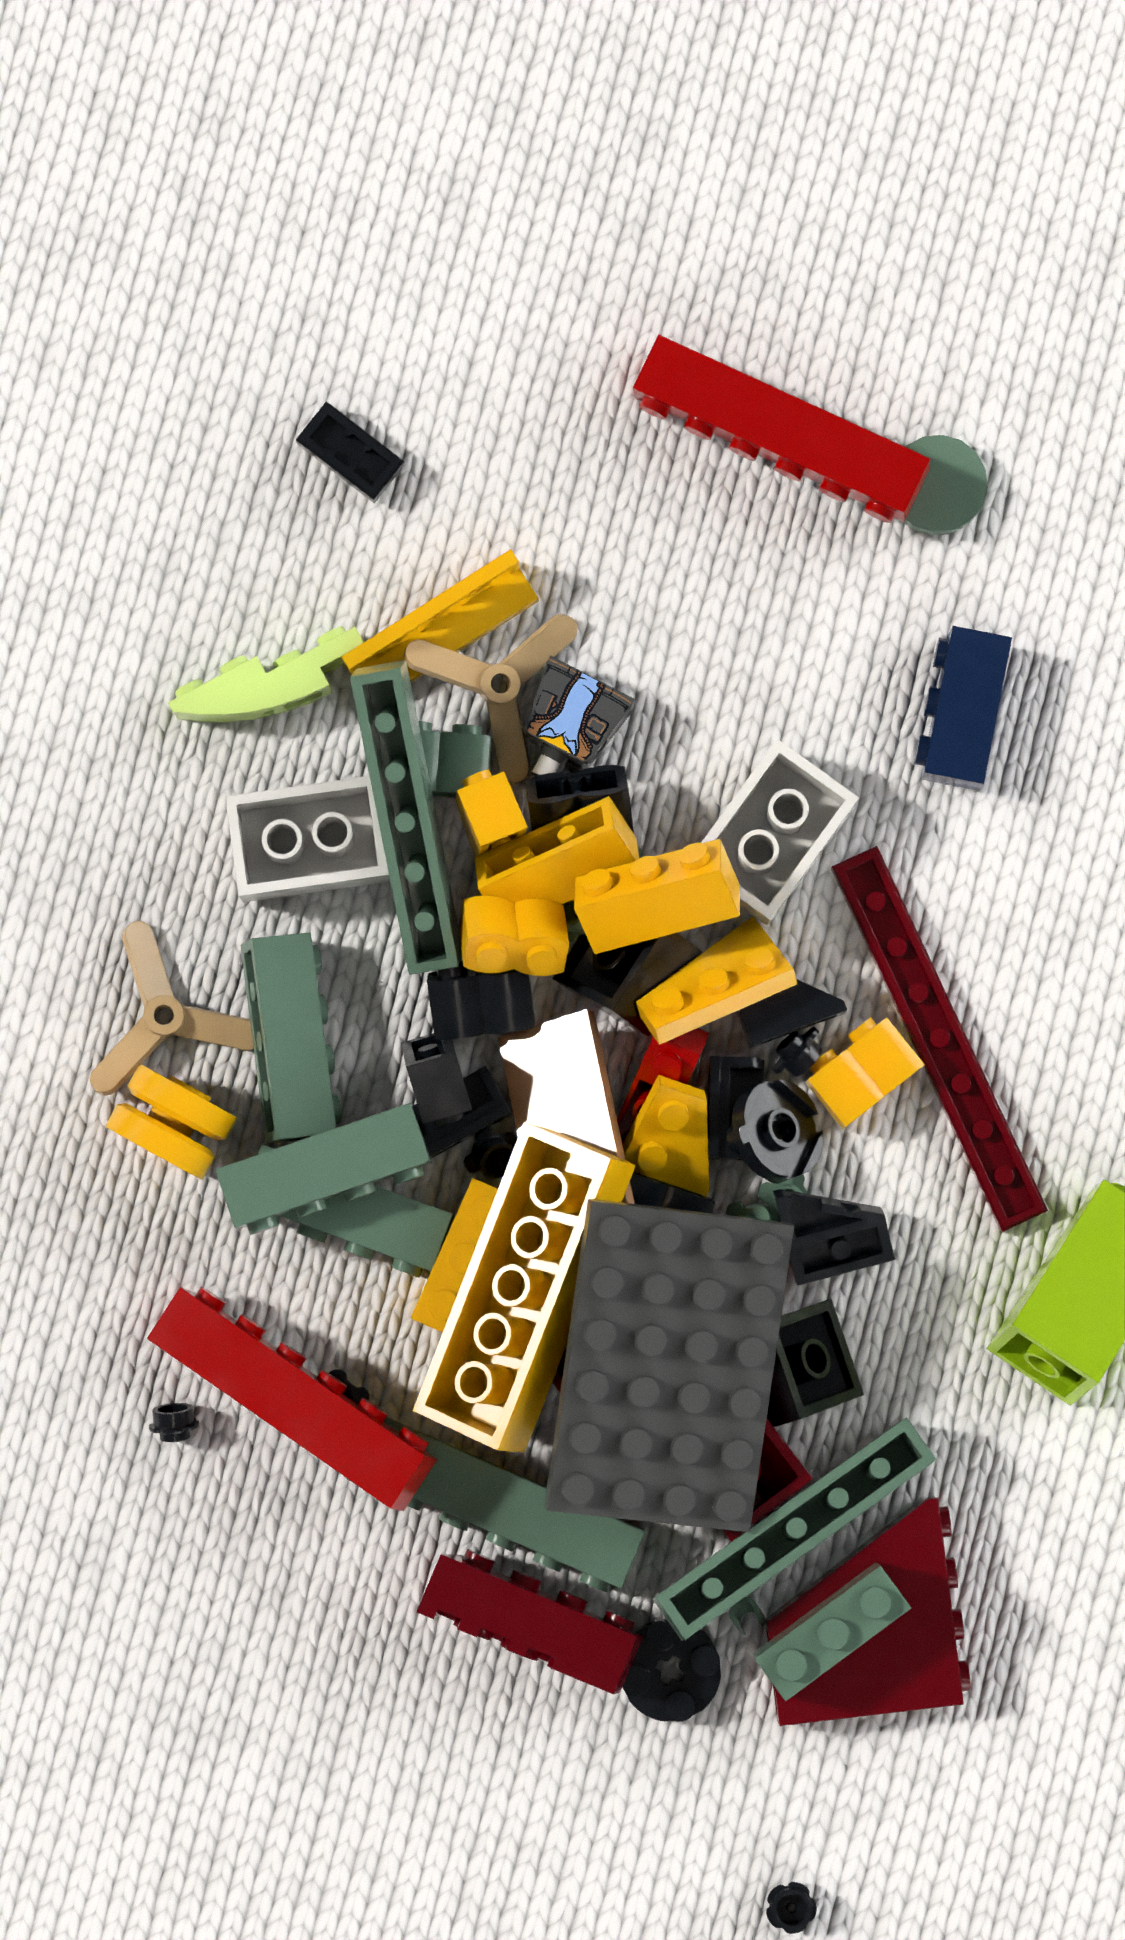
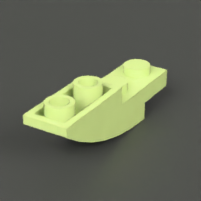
[168,626,364,722]

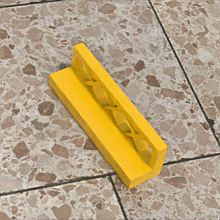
[341,549,539,683]

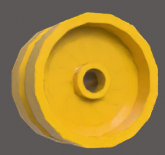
[105,1064,237,1180]

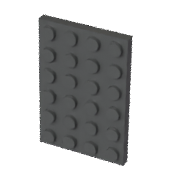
[544,1199,794,1532]

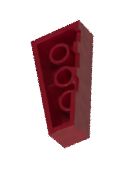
[417,1549,643,1694]

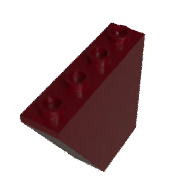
[765,1496,971,1726]

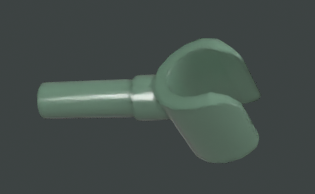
[729,1597,765,1635]

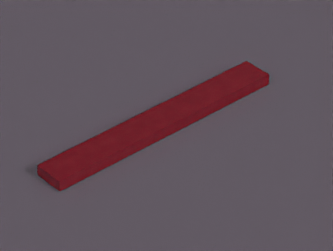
[831,846,1048,1232]

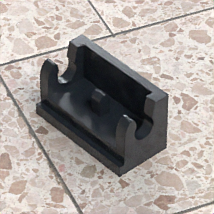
[708,1056,765,1161]
[413,1066,512,1159]

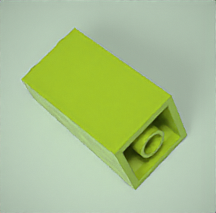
[986,1179,1125,1406]

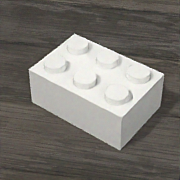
[701,739,859,926]
[225,776,390,903]

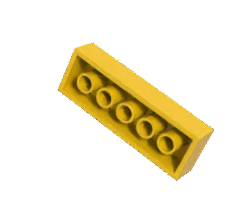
[413,1122,636,1453]

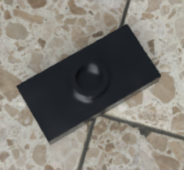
[296,401,405,504]

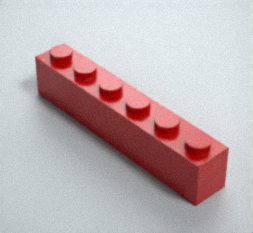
[633,334,930,523]
[147,1287,438,1511]

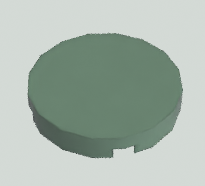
[904,435,988,536]

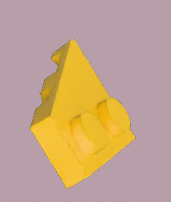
[622,1075,709,1196]

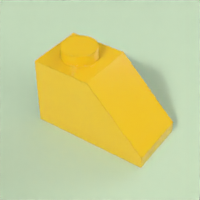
[455,769,528,858]

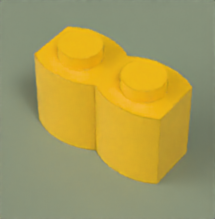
[459,895,569,976]
[805,1017,925,1130]

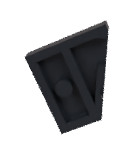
[773,1189,895,1286]

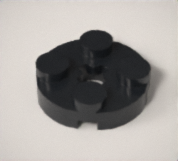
[727,1079,824,1184]
[622,1618,721,1722]

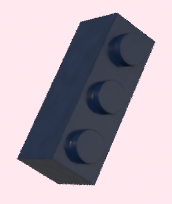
[914,626,1012,791]

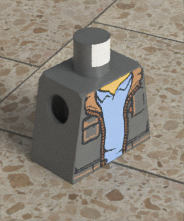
[524,655,635,776]

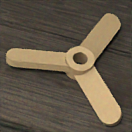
[403,614,577,783]
[90,921,254,1096]

